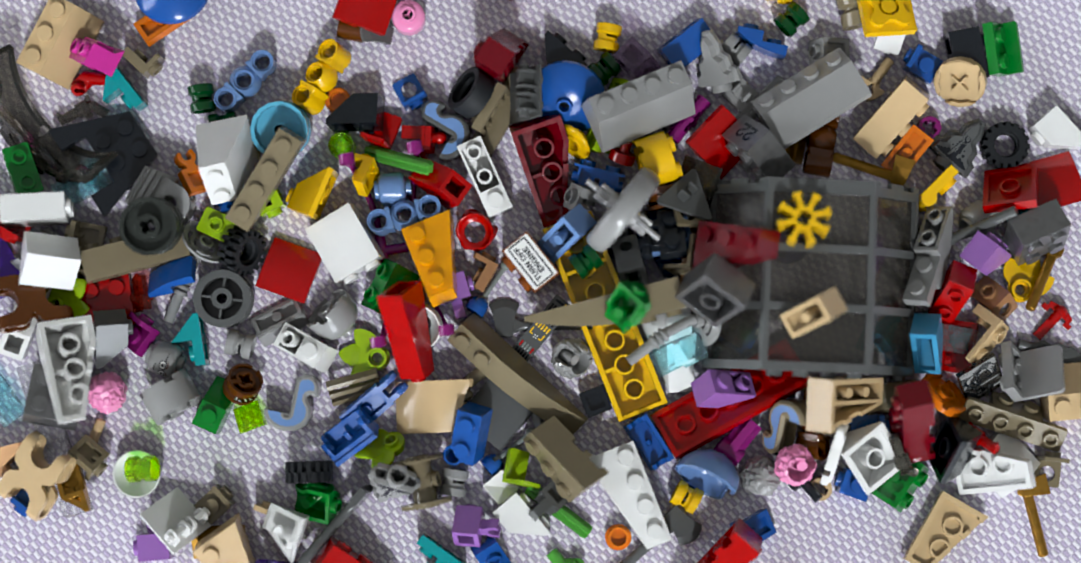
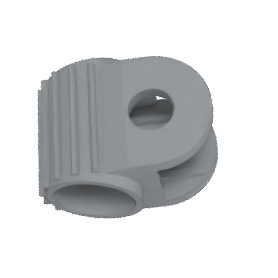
[124,166,196,225]

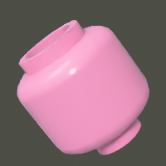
[391,0,426,36]

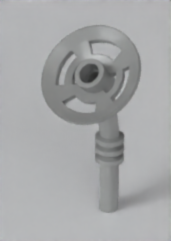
[163,221,223,324]
[625,311,722,366]

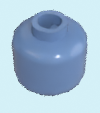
[374,172,412,207]

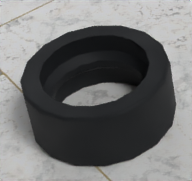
[448,66,495,119]

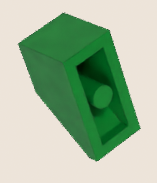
[191,376,237,434]

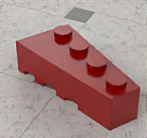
[697,518,763,563]

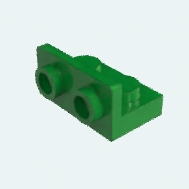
[982,21,1024,77]
[2,142,44,194]
[871,449,929,513]

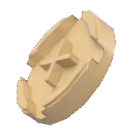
[934,56,987,107]

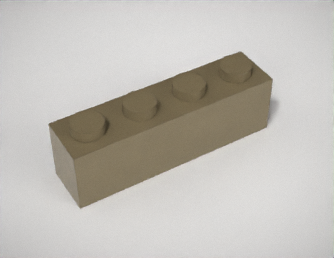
[225,126,306,232]
[80,236,190,284]

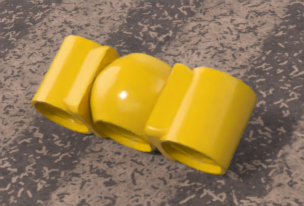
[292,39,351,115]

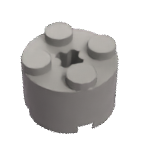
[140,369,202,426]

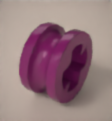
[917,116,941,139]

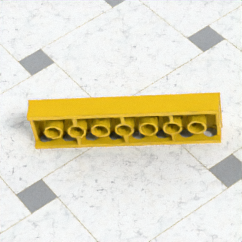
[543,211,668,422]

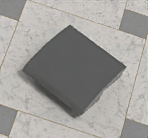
[470,379,533,451]

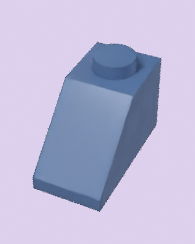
[536,203,597,263]

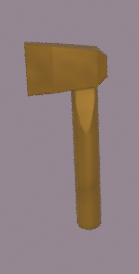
[833,152,916,186]
[1025,248,1064,311]
[1017,473,1051,557]

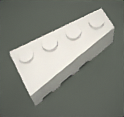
[590,441,672,550]

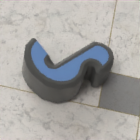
[421,99,470,162]

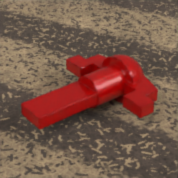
[1033,301,1072,340]

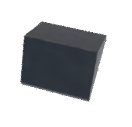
[929,415,982,485]

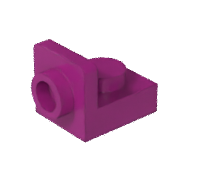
[127,311,160,358]

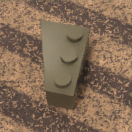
[523,416,609,503]

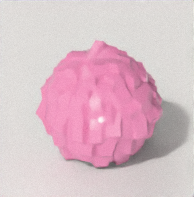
[88,372,128,415]
[774,444,817,486]

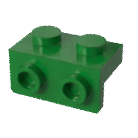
[361,258,420,314]

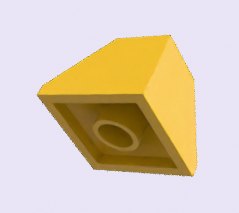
[286,167,339,221]

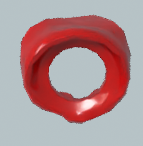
[455,209,498,251]

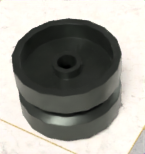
[119,197,184,255]

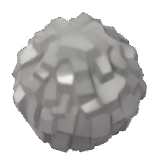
[551,338,593,379]
[740,455,781,496]

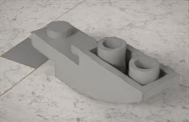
[902,206,953,306]

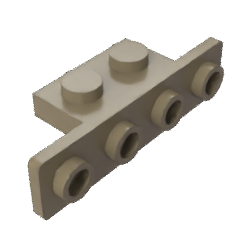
[471,67,518,158]
[959,391,1068,452]

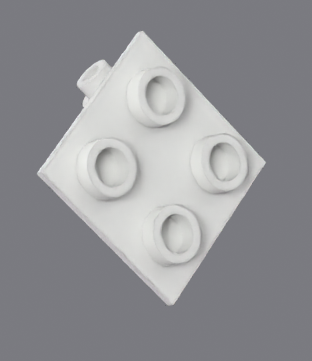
[139,487,211,555]

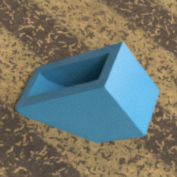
[910,313,943,374]

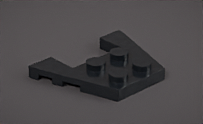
[49,111,158,217]

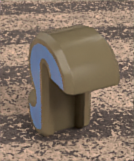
[762,398,807,454]

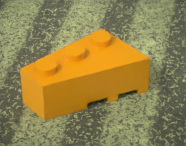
[401,209,457,308]

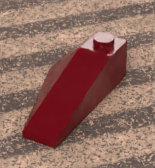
[509,114,569,228]

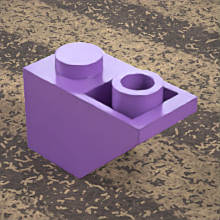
[959,230,1012,276]
[691,369,756,408]

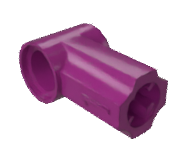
[713,419,762,466]

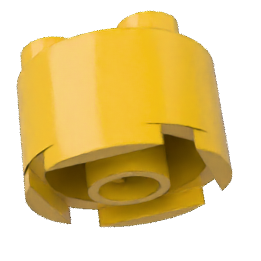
[632,131,683,187]

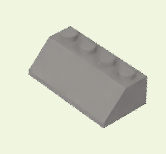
[750,47,872,149]
[581,61,696,153]

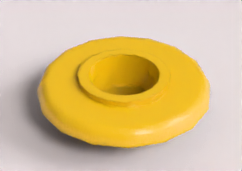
[564,124,590,159]

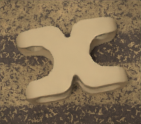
[0,431,77,522]

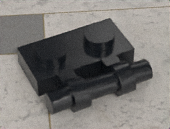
[638,209,687,260]

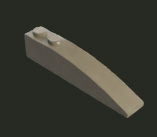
[524,276,686,326]
[448,312,588,434]

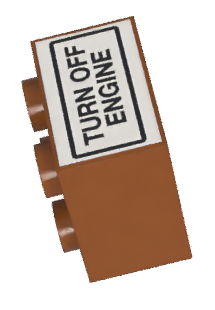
[502,231,560,294]

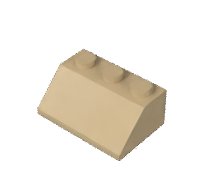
[16,0,105,90]
[1040,362,1081,422]

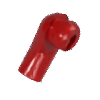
[71,71,106,96]

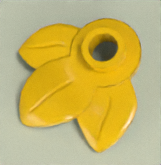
[1003,258,1055,303]

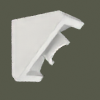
[262,503,310,563]

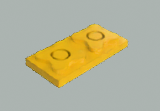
[857,0,917,37]

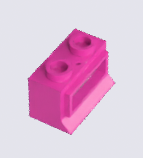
[69,37,125,77]

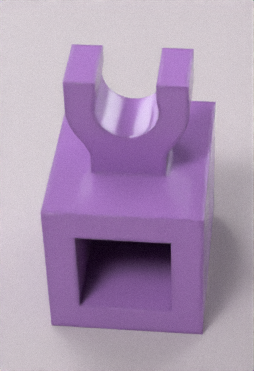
[441,271,475,320]
[451,504,501,547]
[133,524,175,562]

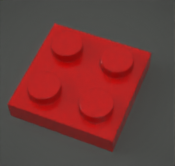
[983,164,1038,214]
[81,274,136,325]

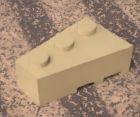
[853,75,930,159]
[806,375,884,434]
[192,513,256,563]

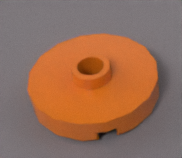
[921,374,966,418]

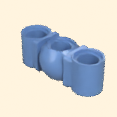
[214,50,277,113]
[367,195,443,237]

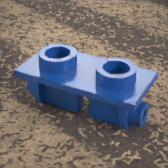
[571,159,625,192]

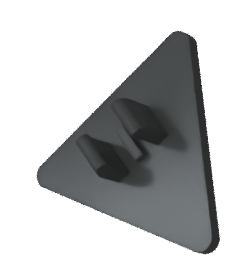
[657,169,712,221]

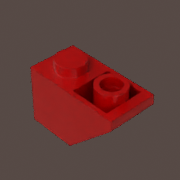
[408,157,473,210]

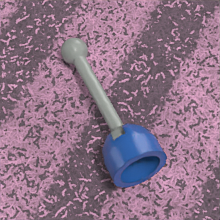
[465,261,509,318]
[480,427,534,477]

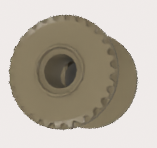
[392,453,452,511]

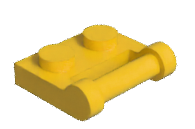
[919,165,959,212]

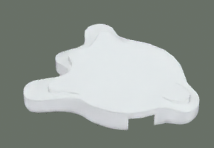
[820,424,849,486]

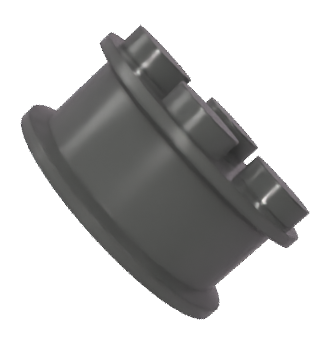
[193,270,254,328]

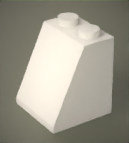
[196,115,260,205]

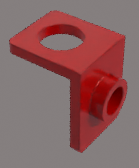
[360,112,402,150]

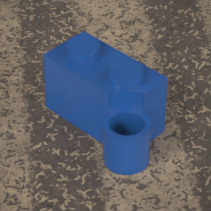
[443,402,493,466]

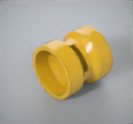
[593,22,622,54]
[669,479,704,514]

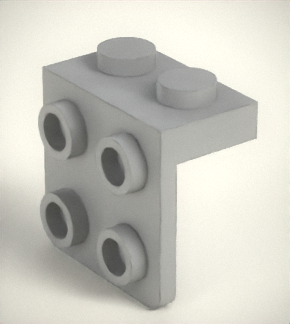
[998,341,1065,402]

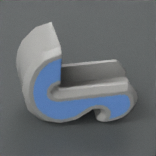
[264,375,321,431]

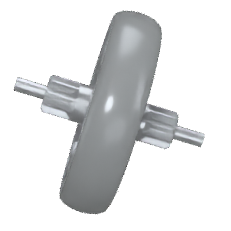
[585,167,661,252]

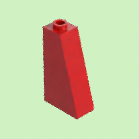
[377,281,435,382]

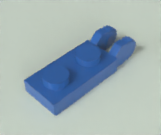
[339,371,408,420]

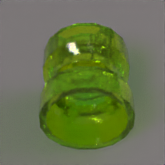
[328,132,356,160]
[124,455,161,482]

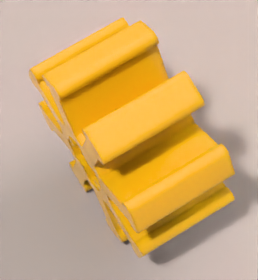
[776,191,832,249]

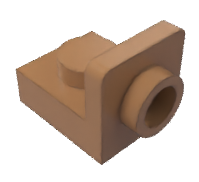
[472,251,499,293]

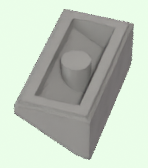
[250,299,310,347]

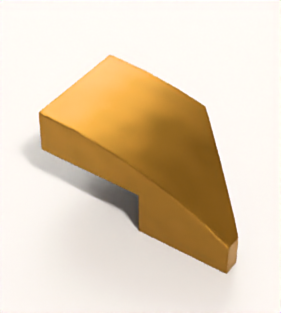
[57,464,91,512]

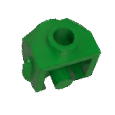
[605,281,651,334]
[295,482,342,525]

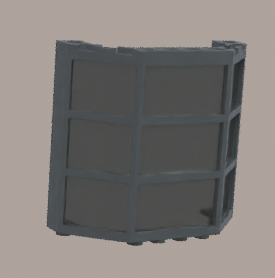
[702,177,919,381]

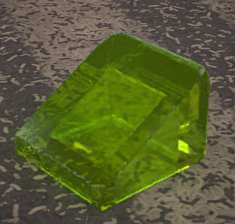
[233,400,267,434]

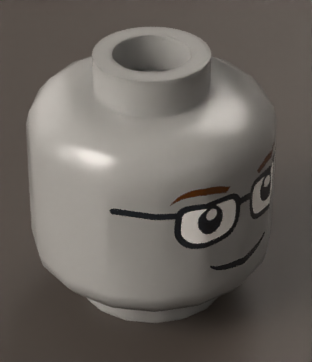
[145,340,186,378]

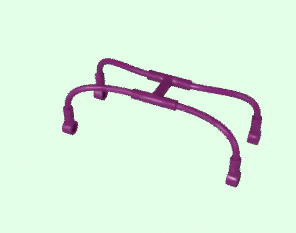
[338,140,455,349]

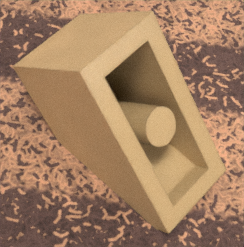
[780,286,848,339]

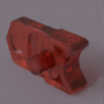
[130,273,153,312]

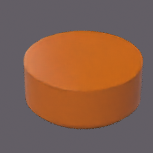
[325,87,350,113]

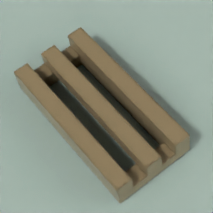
[326,368,380,407]

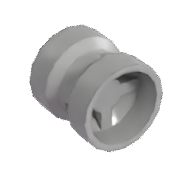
[722,32,753,66]
[224,328,257,360]
[440,467,469,498]

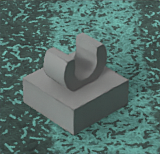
[722,79,758,113]

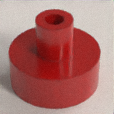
[608,142,636,167]

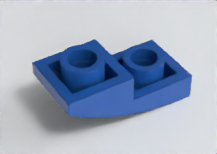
[736,23,788,60]
[148,255,196,298]

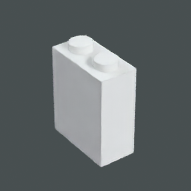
[0,192,75,228]
[305,202,385,285]

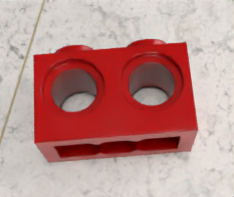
[928,260,978,324]

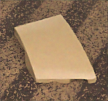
[395,379,473,434]

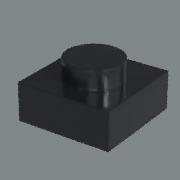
[579,384,612,418]

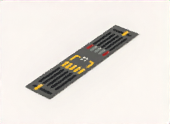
[512,294,570,362]

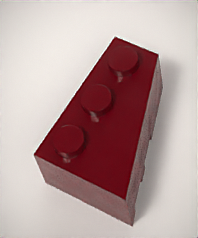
[692,221,781,269]
[887,379,935,465]

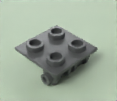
[510,64,543,125]

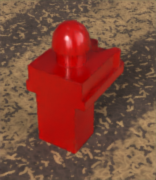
[401,125,447,158]

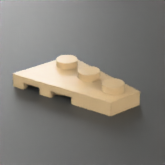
[903,490,988,563]

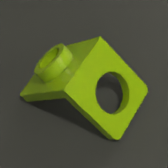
[196,207,236,242]
[502,448,541,488]

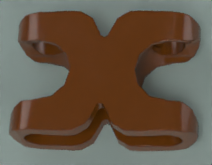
[0,274,75,334]

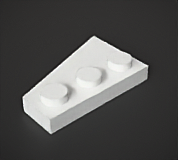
[956,447,1036,495]

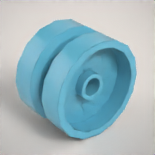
[250,101,312,154]

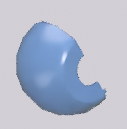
[674,449,739,500]

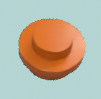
[605,524,631,550]

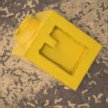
[352,153,380,197]

